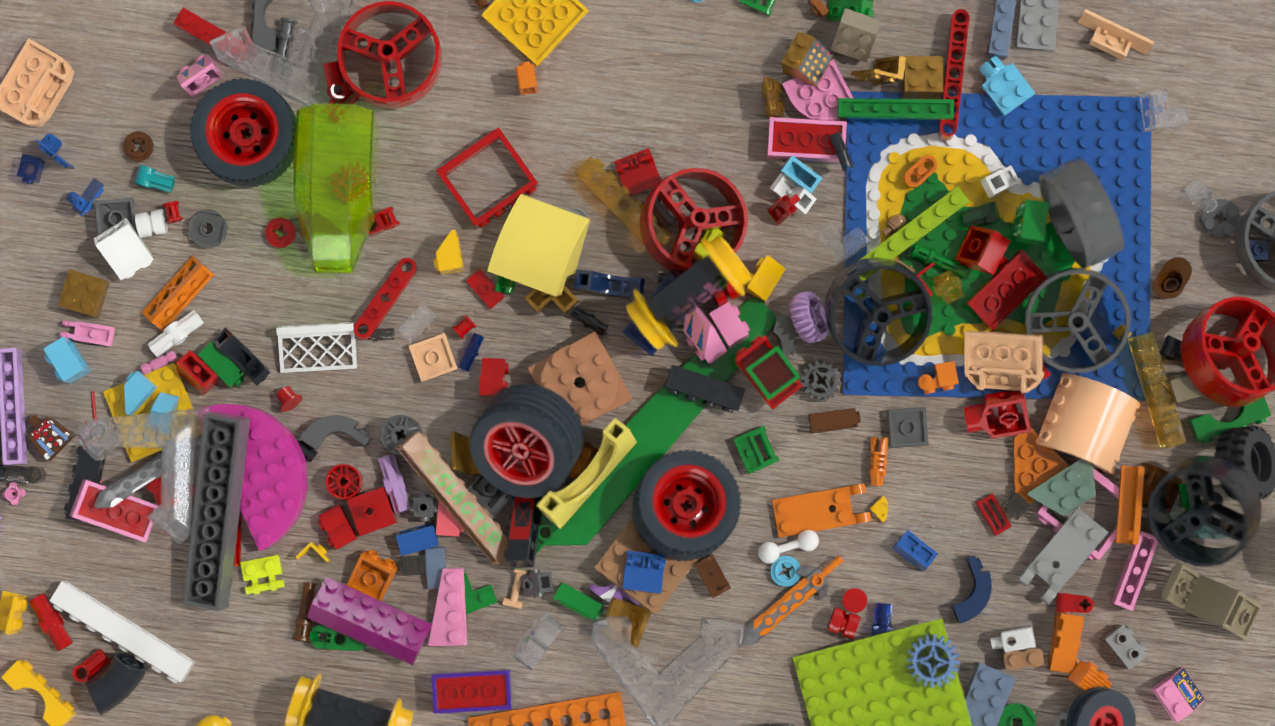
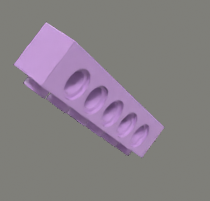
[0,348,28,465]

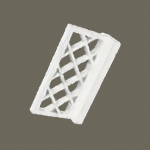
[276,322,358,373]

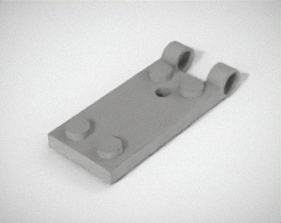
[1017,507,1109,605]

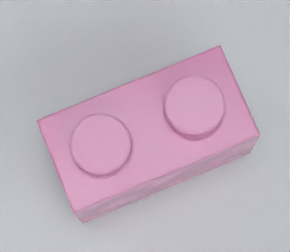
[709,302,750,349]

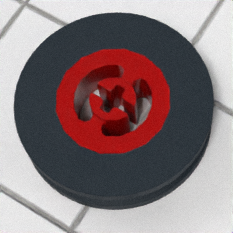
[1066,687,1136,726]

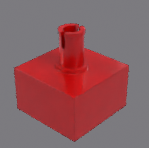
[955,225,1010,275]
[347,487,398,536]

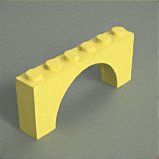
[537,418,637,529]

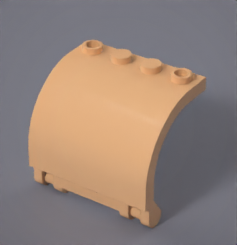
[1036,372,1141,475]

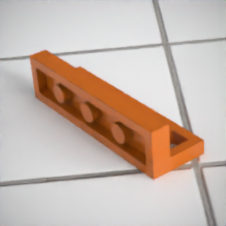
[142,255,214,332]
[1115,466,1145,545]

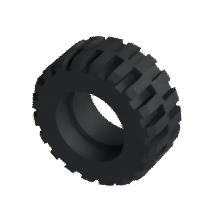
[1214,425,1275,501]

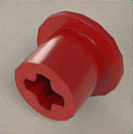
[276,386,303,412]
[842,588,868,613]

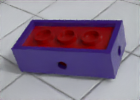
[432,669,513,714]

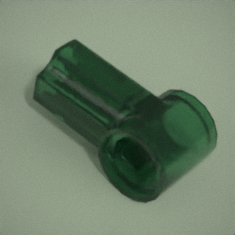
[960,201,1001,228]

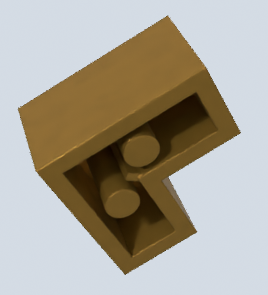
[524,285,579,315]

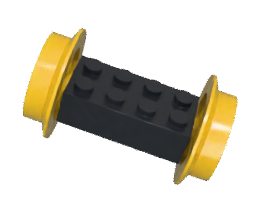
[626,235,753,350]
[285,673,414,726]

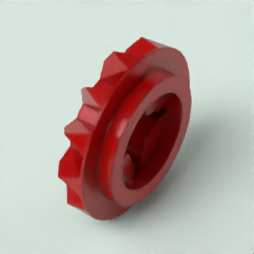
[265,217,296,248]

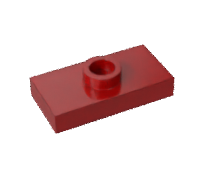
[466,269,505,310]

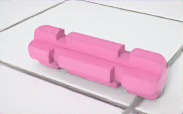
[140,351,178,375]

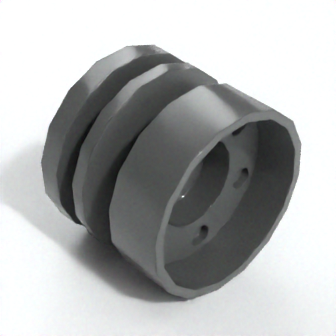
[381,415,423,456]

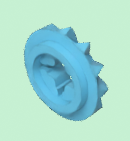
[770,556,801,587]

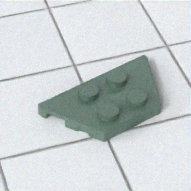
[1026,458,1096,516]

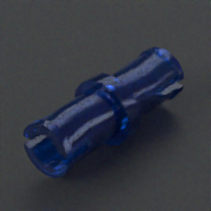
[458,332,485,372]

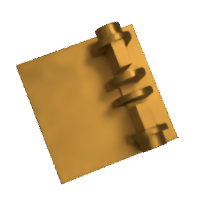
[761,76,785,119]

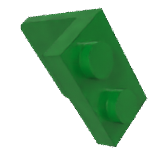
[827,0,874,22]

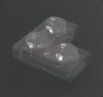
[817,222,870,265]

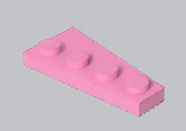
[428,567,467,646]

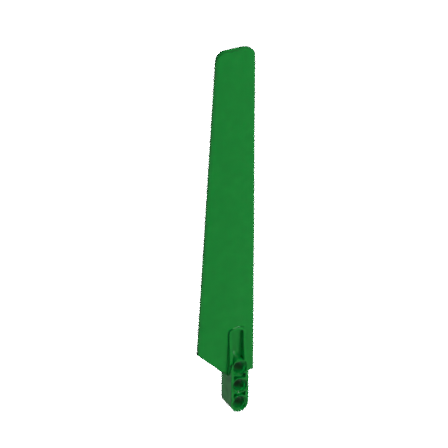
[516,297,776,569]

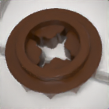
[123,131,154,162]

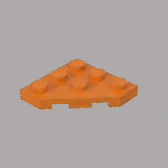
[1013,428,1069,506]

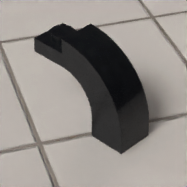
[213,327,271,386]

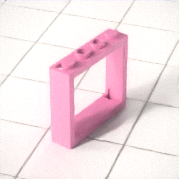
[1035,458,1119,561]

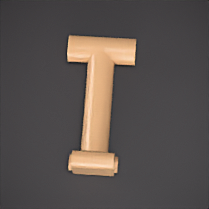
[503,568,527,609]

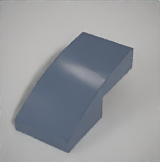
[425,546,446,589]

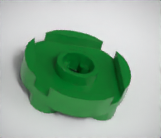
[997,703,1036,726]

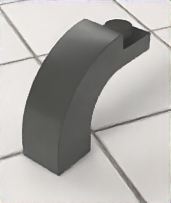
[300,415,371,450]

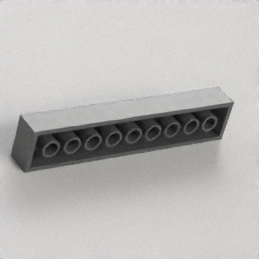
[183,411,250,611]

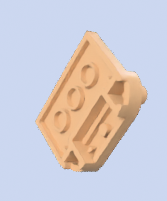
[0,38,74,127]
[965,331,1044,393]

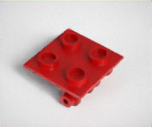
[614,148,662,197]

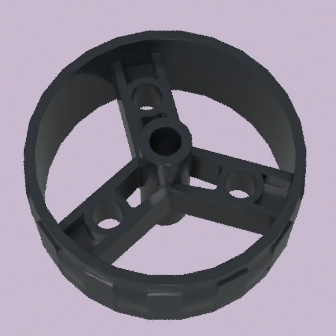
[825,257,933,366]
[1148,455,1262,567]

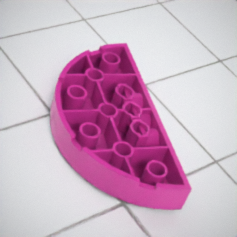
[195,404,308,551]

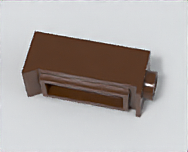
[808,408,861,434]

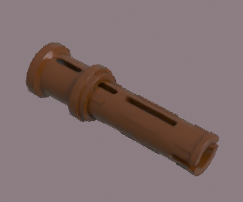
[292,582,316,641]

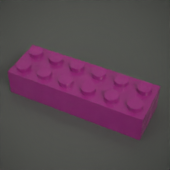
[307,577,432,665]

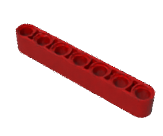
[938,9,970,141]

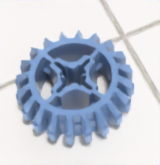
[907,634,960,688]

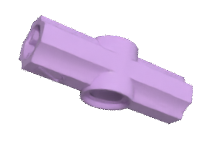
[378,454,410,514]

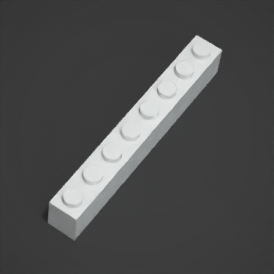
[50,581,196,683]

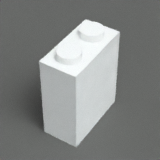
[94,218,154,280]

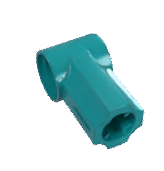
[134,165,175,193]

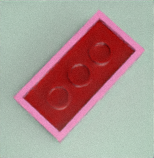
[767,117,847,163]
[70,479,160,543]

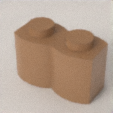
[1001,648,1044,670]

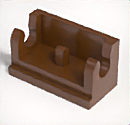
[694,554,731,598]

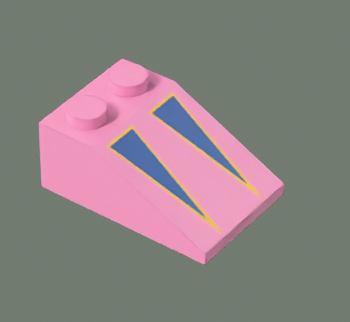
[177,54,223,98]
[683,306,727,365]

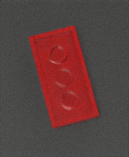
[966,249,1047,330]

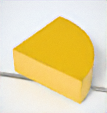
[869,496,888,523]

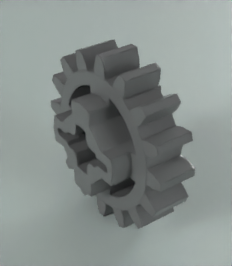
[800,360,842,402]

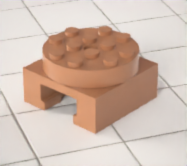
[528,331,633,427]

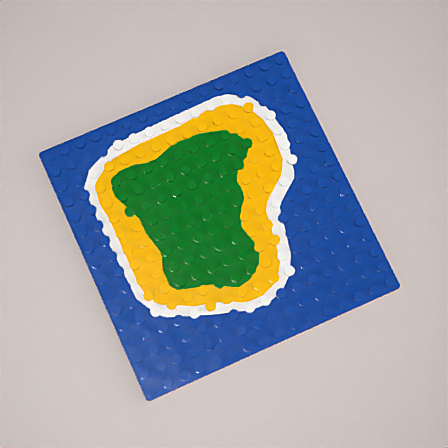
[843,91,1152,401]

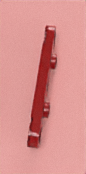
[353,258,417,340]

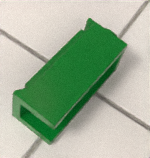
[198,341,246,388]
[553,582,604,622]

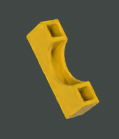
[1,660,77,726]

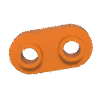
[904,155,938,188]

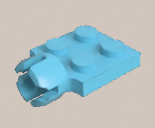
[979,56,1035,116]

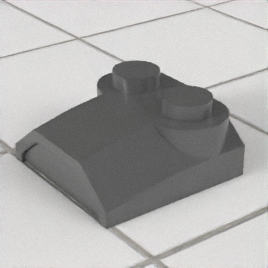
[94,198,137,236]
[467,475,513,515]

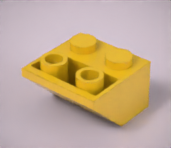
[745,255,786,303]

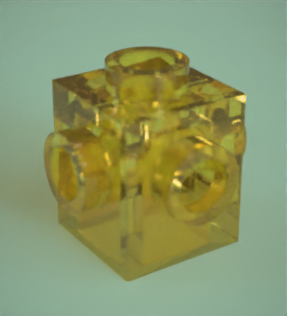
[933,270,964,305]

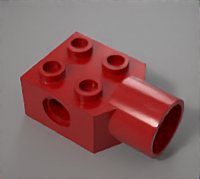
[963,390,1031,439]

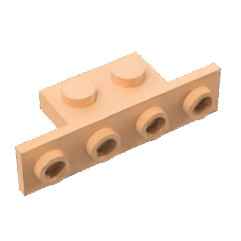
[1078,9,1154,61]

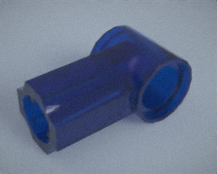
[871,603,893,636]

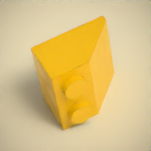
[433,230,465,275]

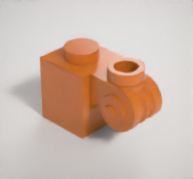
[918,361,959,394]

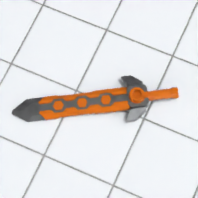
[738,554,844,646]

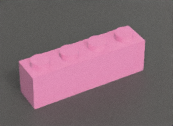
[1111,531,1158,611]

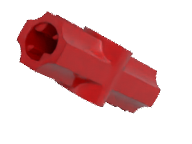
[29,593,73,652]

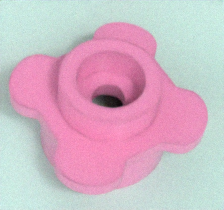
[2,482,26,505]

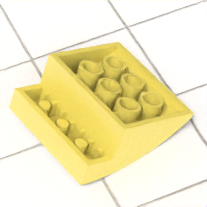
[487,194,590,297]

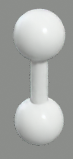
[758,530,819,563]

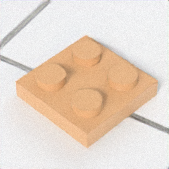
[409,333,458,382]

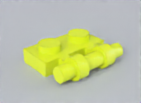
[240,555,285,595]

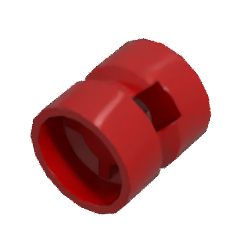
[827,607,861,640]

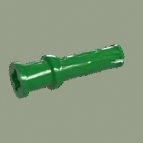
[910,242,969,278]

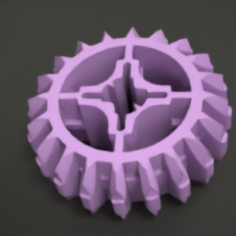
[790,291,829,343]

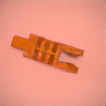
[869,437,888,486]

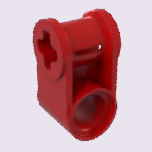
[362,206,400,236]
[1055,593,1094,613]

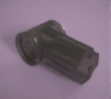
[4,466,46,484]

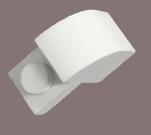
[980,166,1020,198]
[770,173,816,214]

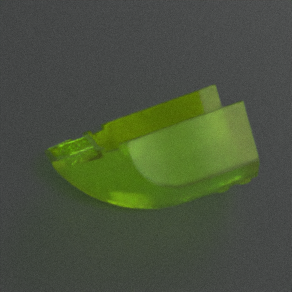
[293,104,379,274]

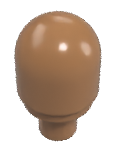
[882,214,906,237]

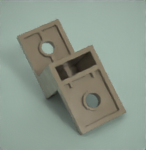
[1161,562,1262,640]

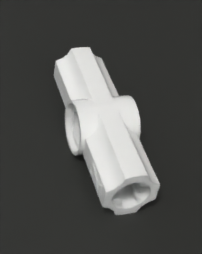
[148,310,204,357]

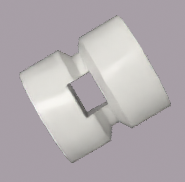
[135,209,168,238]

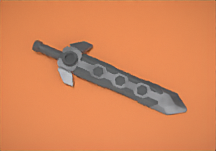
[94,434,202,508]

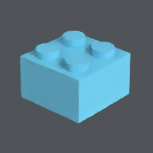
[44,337,91,384]

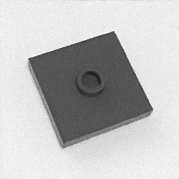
[887,407,929,448]

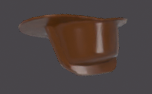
[1153,257,1192,299]

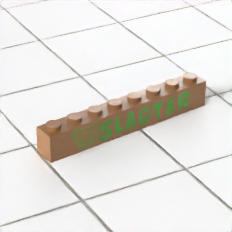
[396,431,508,565]

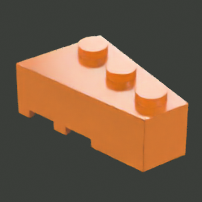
[1047,612,1084,673]

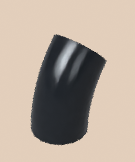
[85,652,148,716]

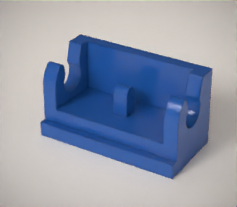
[396,522,439,556]
[892,530,938,572]

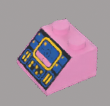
[1151,667,1205,722]

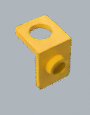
[295,542,331,562]

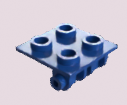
[35,134,75,169]
[66,178,105,216]
[623,550,666,594]

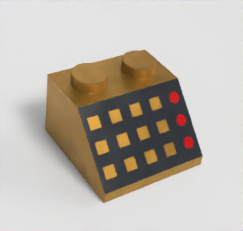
[781,31,834,87]

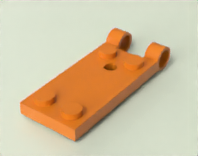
[772,483,872,538]

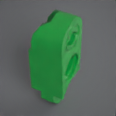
[310,625,367,651]

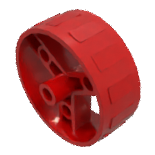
[337,1,442,109]
[639,168,748,274]
[1181,297,1275,407]

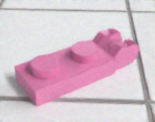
[59,321,115,347]

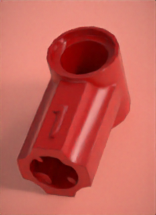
[322,61,348,100]
[72,649,110,682]

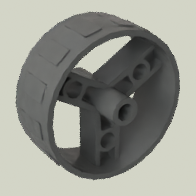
[1039,158,1124,269]
[1235,191,1275,291]
[1024,268,1131,373]

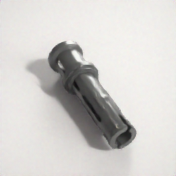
[272,17,298,77]

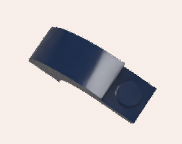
[574,269,645,298]
[951,555,992,624]

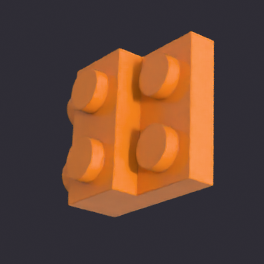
[346,550,399,602]

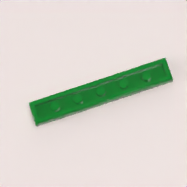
[838,98,954,120]

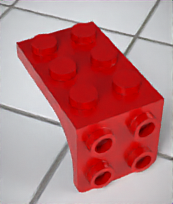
[734,335,803,410]

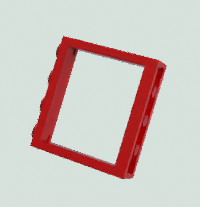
[436,127,539,229]

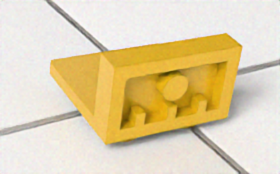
[0,591,28,635]

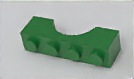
[1187,397,1271,444]

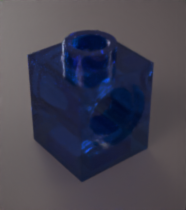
[17,154,45,185]

